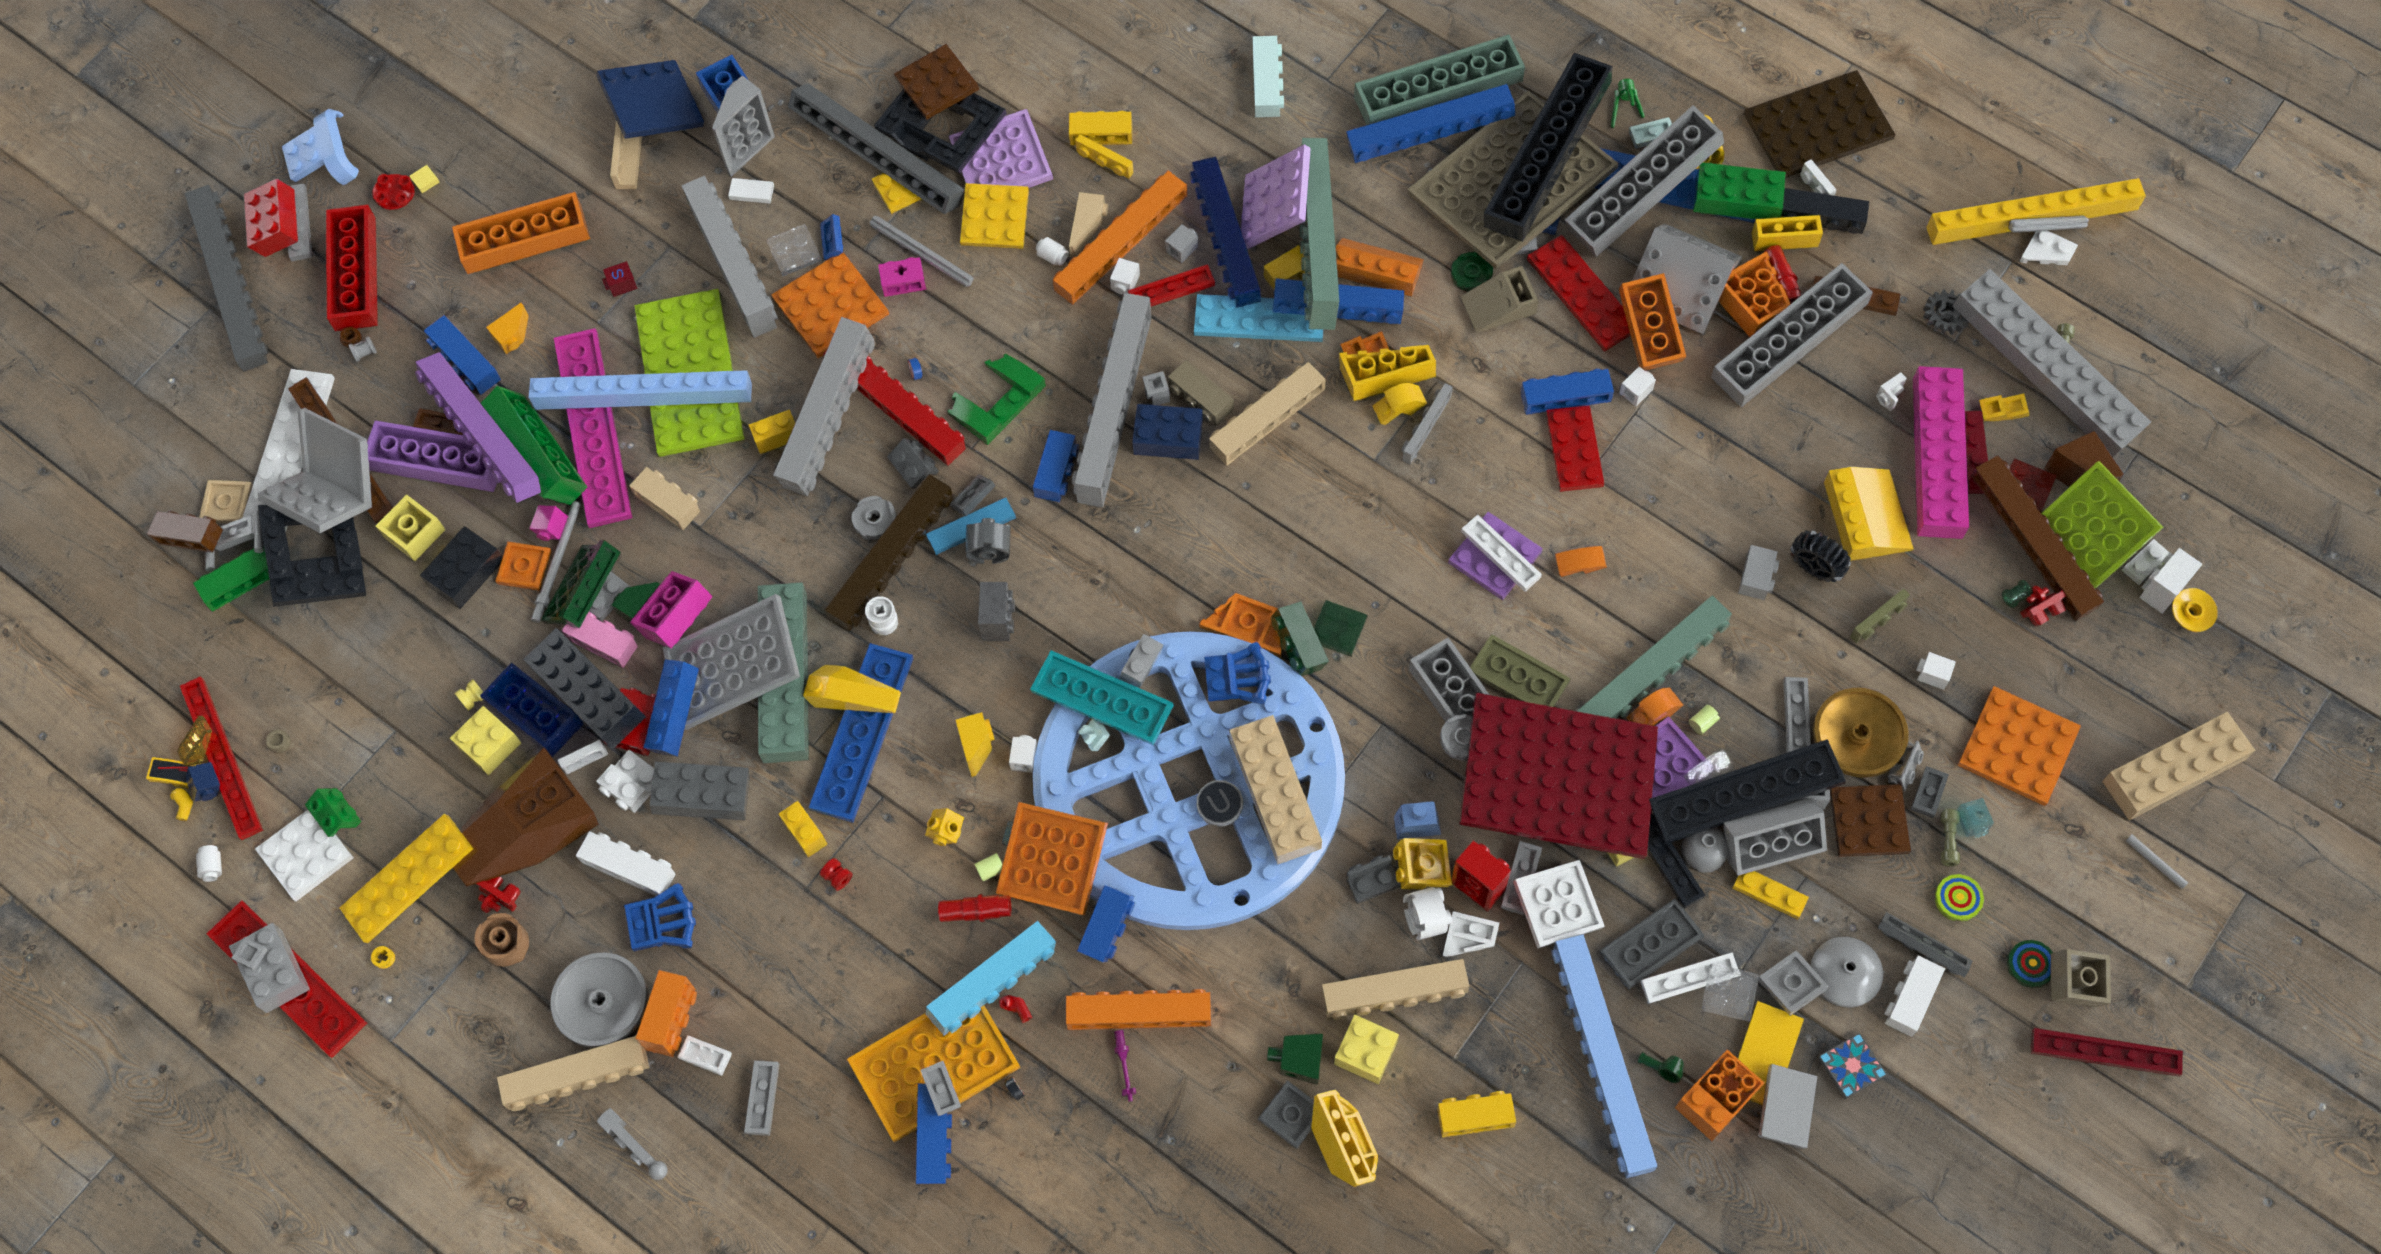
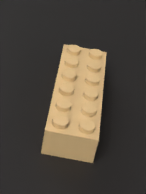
[2102,712,2255,821]
[1229,715,1322,865]

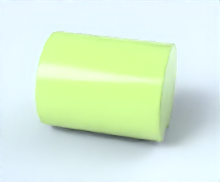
[1689,705,1720,735]
[974,853,1003,881]

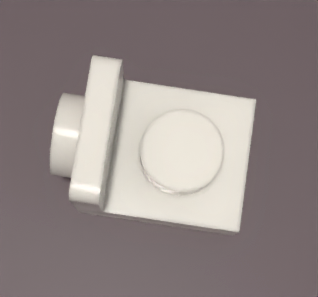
[1876,373,1907,411]

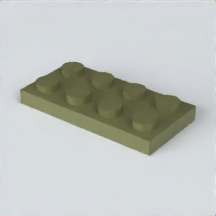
[1470,634,1571,707]

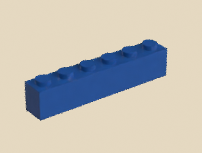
[1272,278,1404,324]

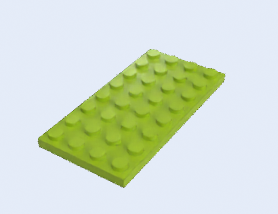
[634,288,745,457]

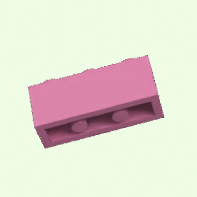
[562,612,638,668]

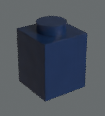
[185,762,220,802]

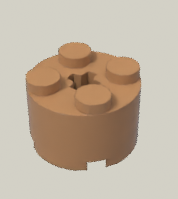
[475,913,529,967]

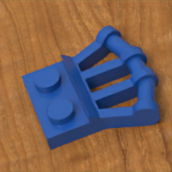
[1204,642,1271,704]
[624,883,696,952]

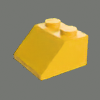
[956,712,995,777]

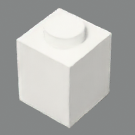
[1110,258,1140,294]
[1619,367,1656,406]
[1916,652,1956,690]
[1009,735,1037,773]

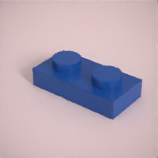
[820,214,843,261]

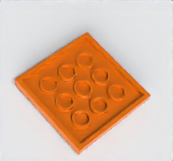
[771,252,889,358]
[1957,686,2081,806]
[996,802,1108,915]

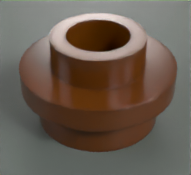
[340,327,362,348]

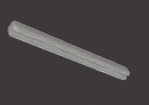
[870,216,974,287]

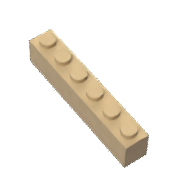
[1209,362,1326,466]
[1322,959,1470,1020]
[497,1036,650,1111]

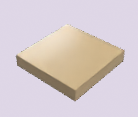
[199,480,253,524]

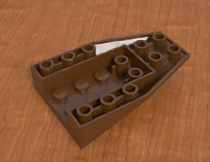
[453,748,599,887]

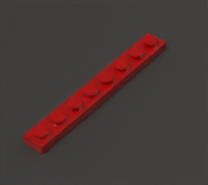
[180,676,264,840]

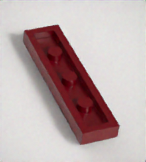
[1965,411,1988,494]

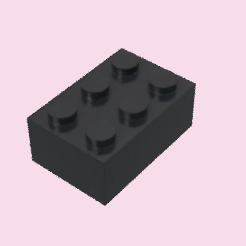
[420,526,502,609]

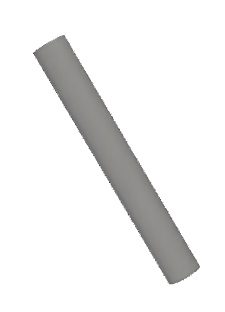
[2126,834,2188,889]

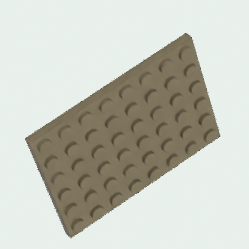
[1408,91,1618,270]

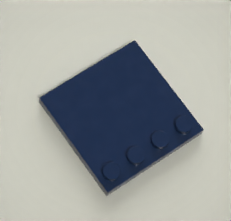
[596,60,704,139]

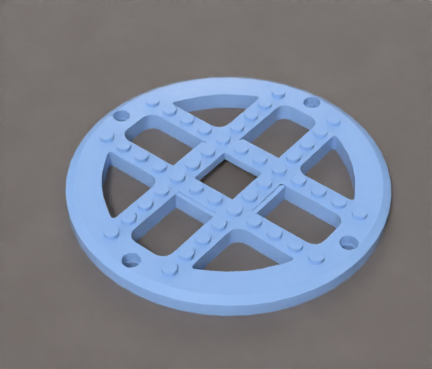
[1033,632,1345,930]

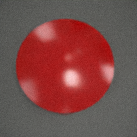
[372,174,415,210]

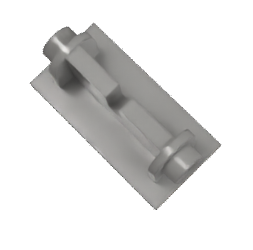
[1887,741,1924,792]

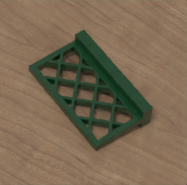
[541,540,621,628]

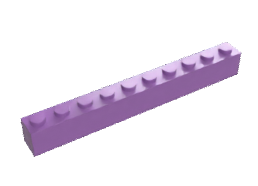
[415,352,541,503]

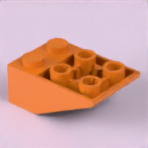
[1675,1050,1765,1141]

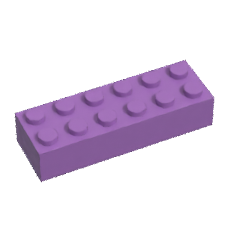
[367,421,497,492]

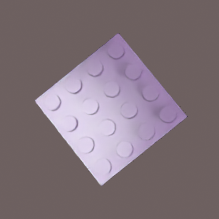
[1240,144,1310,250]

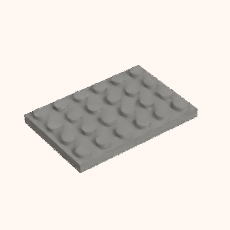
[663,594,800,730]

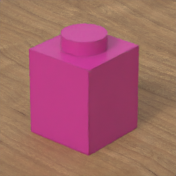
[529,505,568,541]

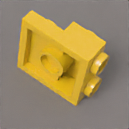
[1393,838,1452,890]

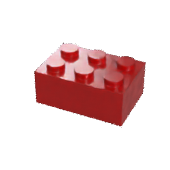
[244,178,298,257]
[1451,840,1511,912]

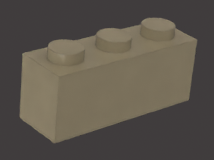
[1168,360,1234,426]

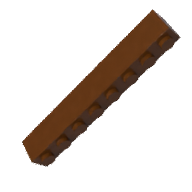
[1971,455,2104,622]

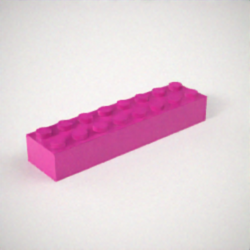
[1913,366,1969,539]

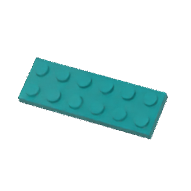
[1030,650,1174,745]

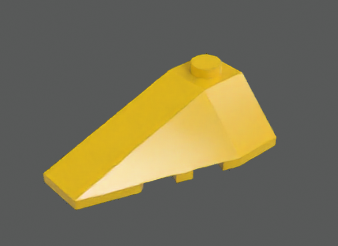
[803,665,901,713]

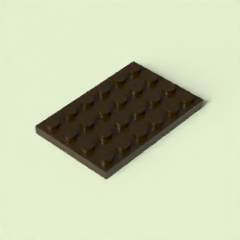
[1744,70,1896,178]

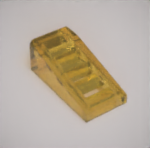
[177,716,212,766]

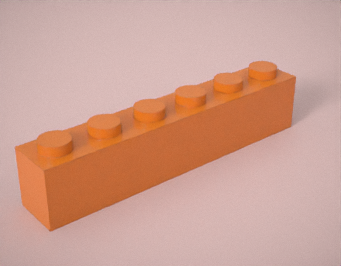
[1066,989,1211,1030]

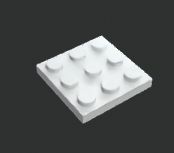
[255,810,354,902]
[1513,860,1605,948]

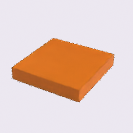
[495,541,552,591]

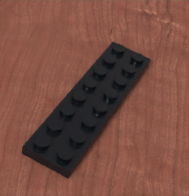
[1649,739,1846,844]

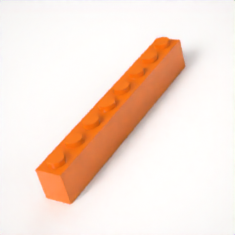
[1053,170,1187,305]

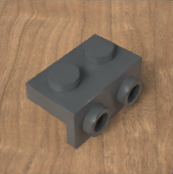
[887,438,939,489]

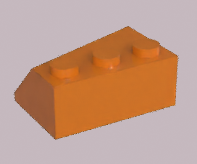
[1718,251,1791,337]

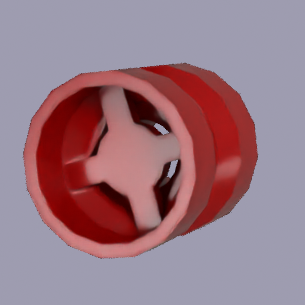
[820,858,853,891]

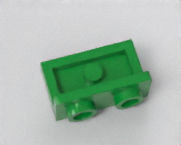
[305,788,361,837]

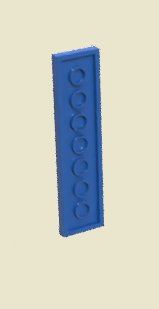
[809,643,914,823]

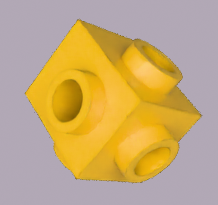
[925,808,964,846]

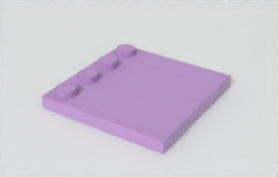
[949,109,1053,188]

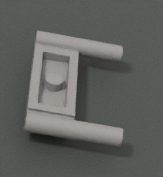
[205,511,264,572]

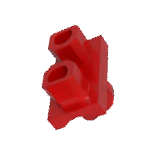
[2020,586,2066,626]
[476,876,521,913]

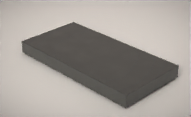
[1599,898,1705,990]

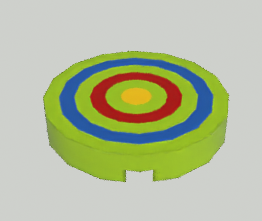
[1935,874,1984,922]

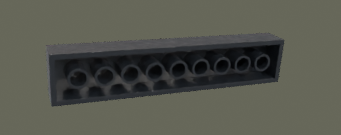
[1484,53,1613,242]

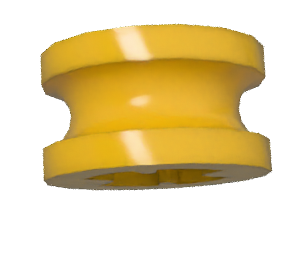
[371,946,395,969]

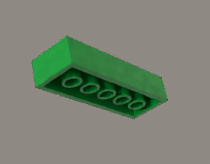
[480,386,588,505]

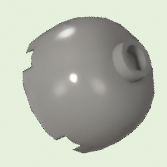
[1681,827,1728,873]

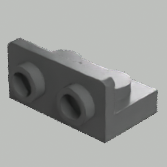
[1346,855,1401,904]

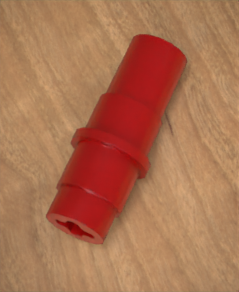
[1764,245,1801,304]
[938,894,1012,922]

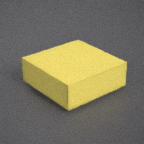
[409,165,439,193]

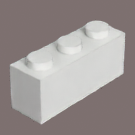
[1884,955,1945,1037]

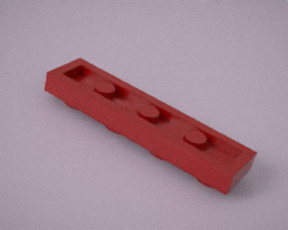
[1127,264,1215,307]

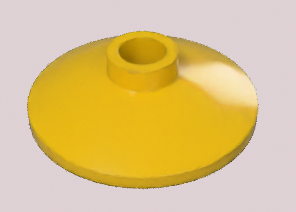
[2172,588,2218,632]

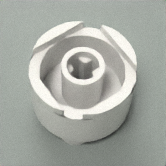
[1403,887,1452,940]

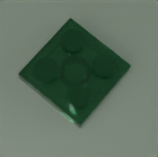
[1314,600,1368,657]

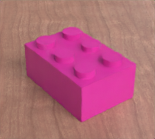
[630,571,713,649]

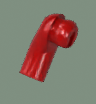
[999,995,1032,1023]

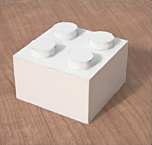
[2139,548,2202,614]

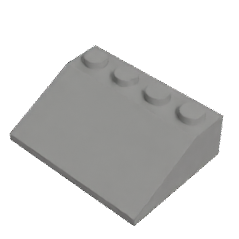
[712,76,775,177]

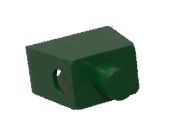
[1267,1034,1323,1085]

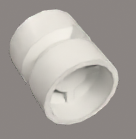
[865,596,898,635]

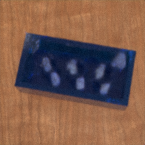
[480,662,584,758]

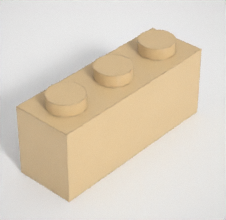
[629,467,700,530]

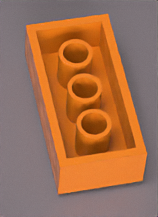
[1619,273,1686,371]

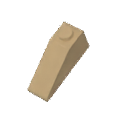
[1069,192,1108,258]

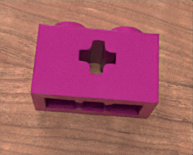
[878,257,926,297]

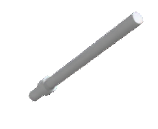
[531,501,581,623]

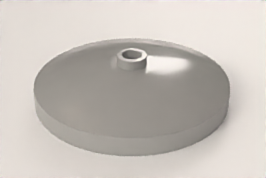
[551,952,648,1048]

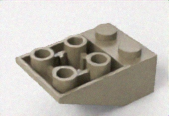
[1460,266,1539,333]

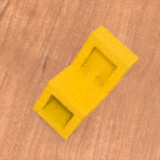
[1372,383,1427,425]

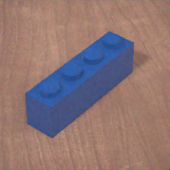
[424,315,501,395]
[1521,369,1614,415]
[644,659,699,757]
[916,1083,952,1184]

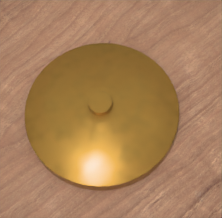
[1813,688,1909,778]

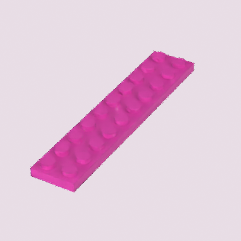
[554,328,633,528]

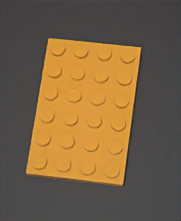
[847,1005,1021,1143]

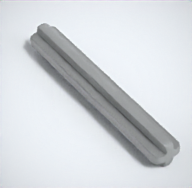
[2008,216,2089,233]

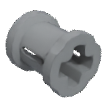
[349,336,377,362]

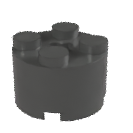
[965,518,1011,564]

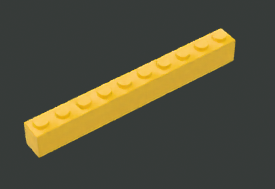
[1926,178,2146,245]

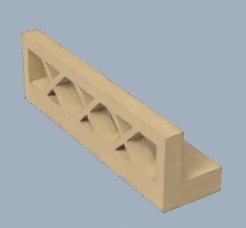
[610,121,642,189]

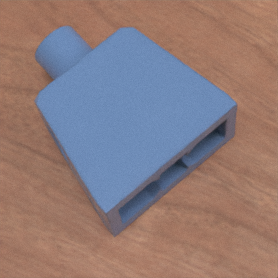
[1394,801,1441,839]

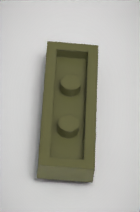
[1850,589,1910,643]

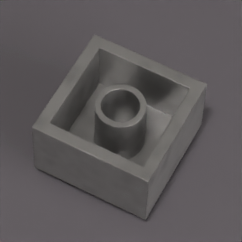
[978,582,1015,641]

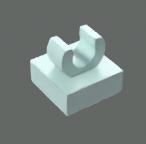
[1078,719,1110,751]

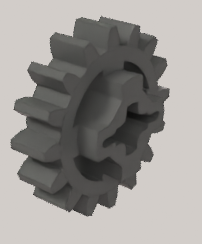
[1923,289,1969,335]

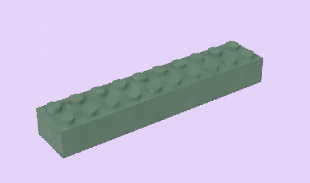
[1297,138,1339,330]

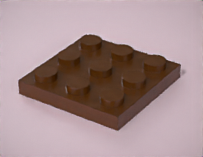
[894,44,979,120]
[1829,784,1911,857]

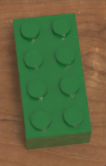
[1693,162,1786,219]

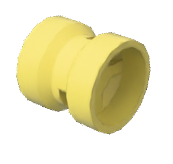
[454,680,487,711]

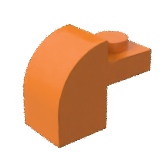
[1626,687,1683,726]

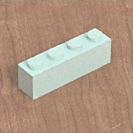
[1253,36,1284,117]

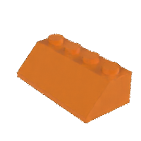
[1336,238,1424,297]

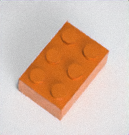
[635,970,697,1057]

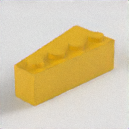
[1339,345,1436,401]

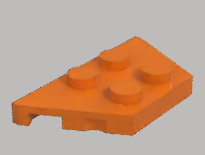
[1199,593,1281,657]

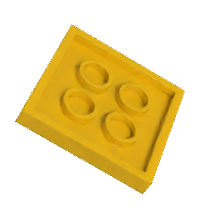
[960,183,1029,249]

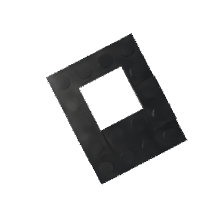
[874,90,1007,174]
[258,505,366,607]

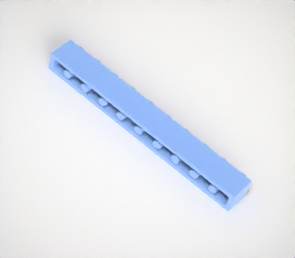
[529,371,752,410]
[1551,934,1657,1178]

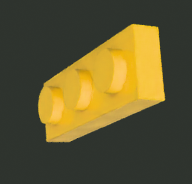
[1075,134,1134,179]
[1732,871,1809,920]

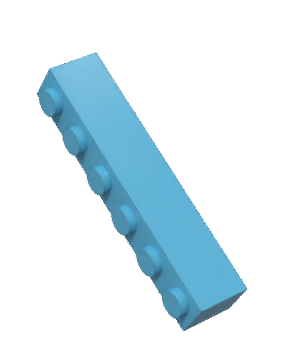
[926,921,1056,1035]

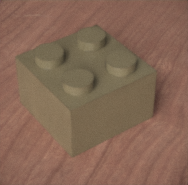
[2051,949,2111,1007]

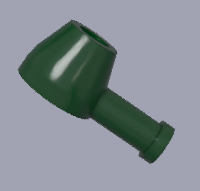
[1637,1052,1684,1083]

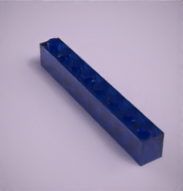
[1189,156,1261,308]

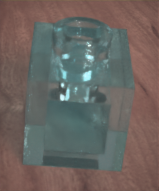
[1957,798,1994,838]

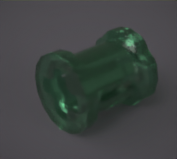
[2002,580,2033,608]

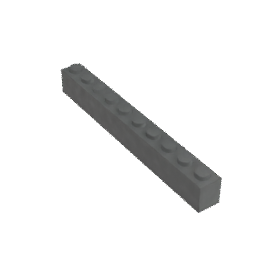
[788,83,965,214]
[185,185,269,372]

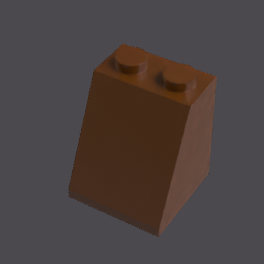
[2044,431,2124,487]

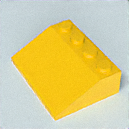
[1824,467,1914,561]

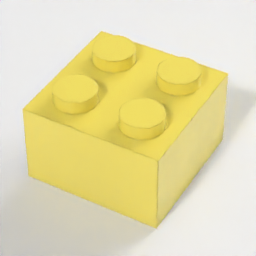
[376,494,445,562]
[450,706,521,776]
[1334,1015,1399,1084]

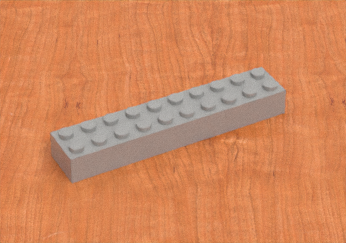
[1952,269,2151,457]
[1072,293,1152,508]

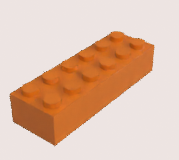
[452,192,590,274]

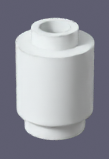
[1036,237,1069,266]
[196,845,222,882]

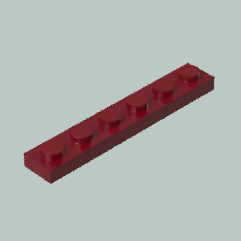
[2031,1028,2183,1077]

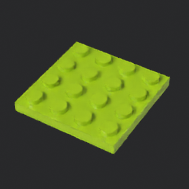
[2041,461,2164,588]

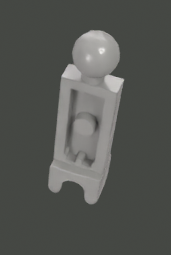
[597,1108,668,1180]

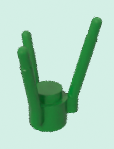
[1611,78,1645,128]

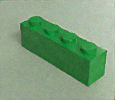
[193,548,269,612]

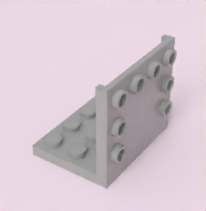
[1632,223,1743,334]
[258,408,372,533]

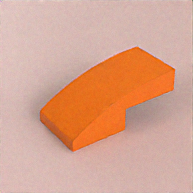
[1341,331,1389,355]
[1555,546,1607,577]

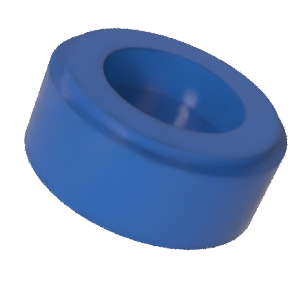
[908,358,922,380]

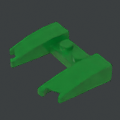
[947,353,1046,445]

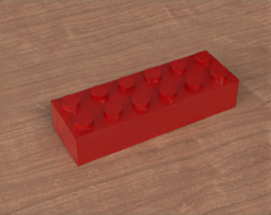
[326,204,378,332]

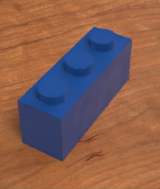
[1033,430,1079,502]
[1077,885,1135,962]

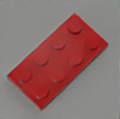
[1546,405,1604,492]

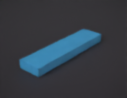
[926,498,1016,555]

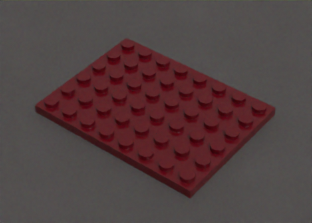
[1459,693,1658,859]

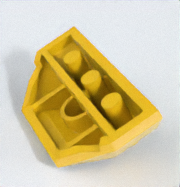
[1311,1090,1378,1187]

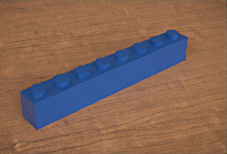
[1346,84,1515,163]

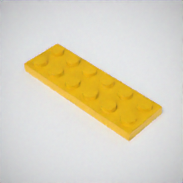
[339,814,473,943]

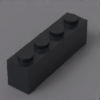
[1780,188,1869,234]

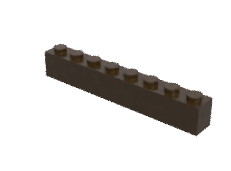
[824,474,953,632]

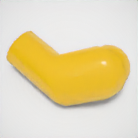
[170,788,193,821]

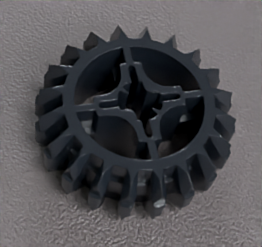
[1790,530,1851,582]

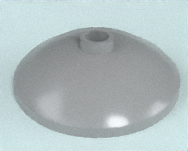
[1810,937,1883,1008]

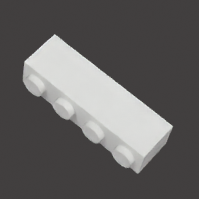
[576,831,676,896]

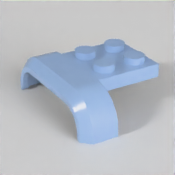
[282,109,359,185]

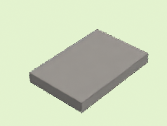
[1758,1064,1817,1149]

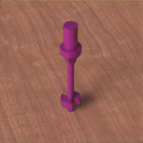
[1114,1030,1136,1102]

